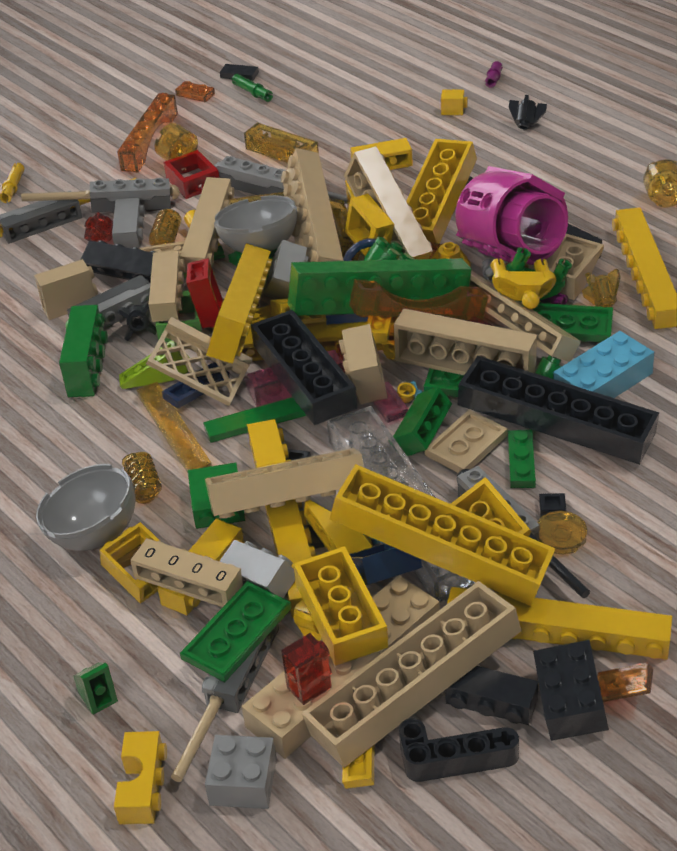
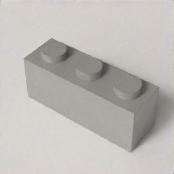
[112,198,145,249]
[220,540,295,598]

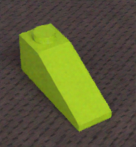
[119,340,190,389]

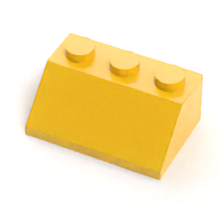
[451,477,531,537]

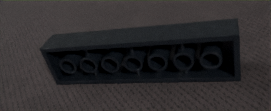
[457,356,660,465]

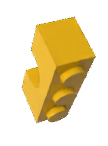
[114,731,167,825]

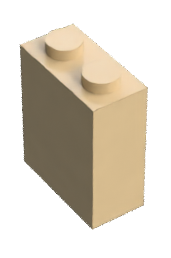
[34,259,98,320]

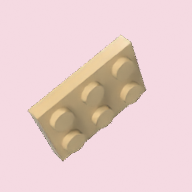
[425,409,508,473]

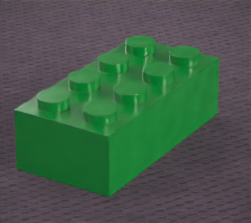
[59,305,108,398]

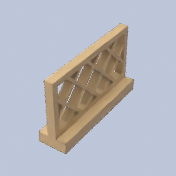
[146,317,253,406]

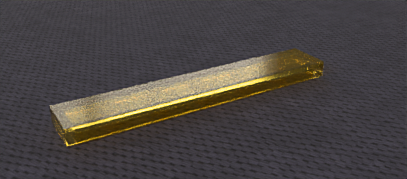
[136,382,212,473]

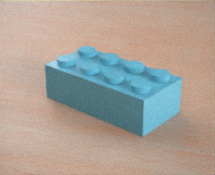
[553,331,655,398]

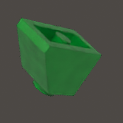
[73,662,118,715]

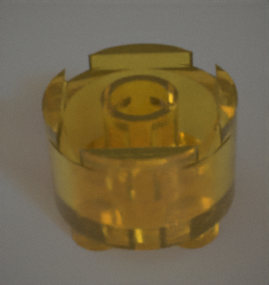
[154,123,198,161]
[643,159,677,207]

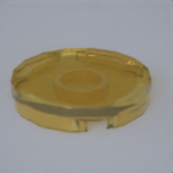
[537,511,588,555]

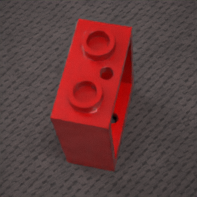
[163,150,219,199]
[186,258,223,329]

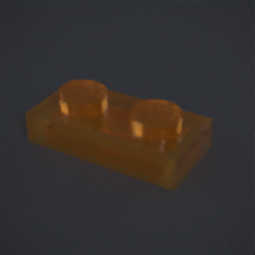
[175,81,215,102]
[597,662,654,702]

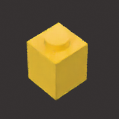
[441,89,468,115]

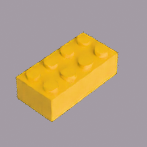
[293,546,388,666]

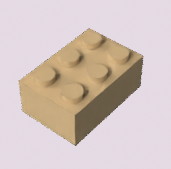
[339,324,388,404]

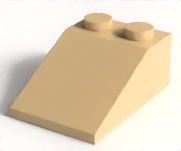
[542,234,604,300]

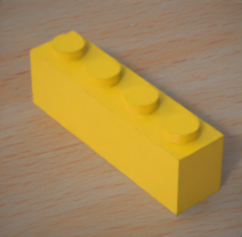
[157,519,245,616]

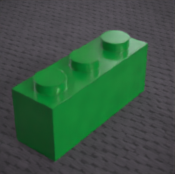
[391,386,452,457]

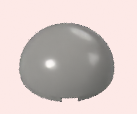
[214,195,297,253]
[36,464,136,551]

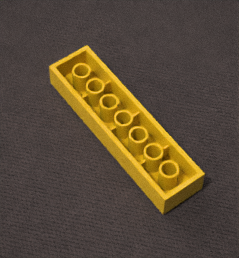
[206,243,272,364]
[329,464,556,606]

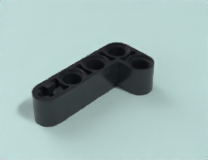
[399,718,519,782]

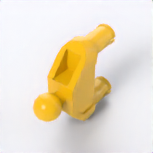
[490,259,556,309]

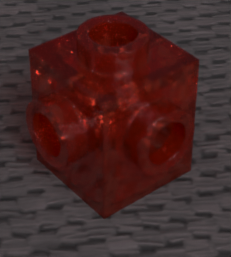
[84,212,113,243]

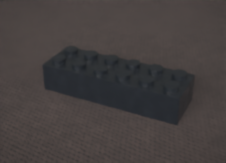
[251,310,358,426]

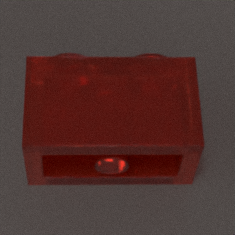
[281,633,332,705]

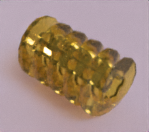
[149,209,182,246]
[122,452,162,504]

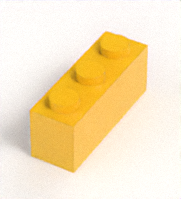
[350,138,413,170]

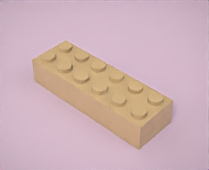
[344,146,433,259]
[394,309,537,375]
[205,448,364,518]

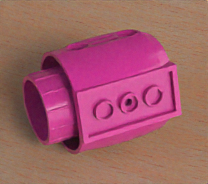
[456,166,568,265]

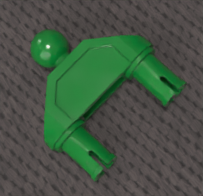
[506,247,572,303]

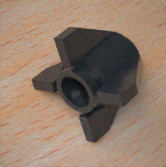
[508,95,547,130]
[117,301,157,341]

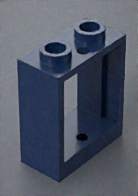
[349,544,423,585]

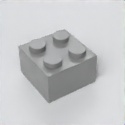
[263,240,309,299]
[205,735,277,809]

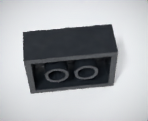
[533,640,609,741]

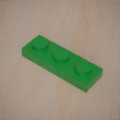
[508,430,536,488]

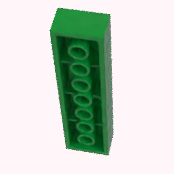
[288,258,472,316]

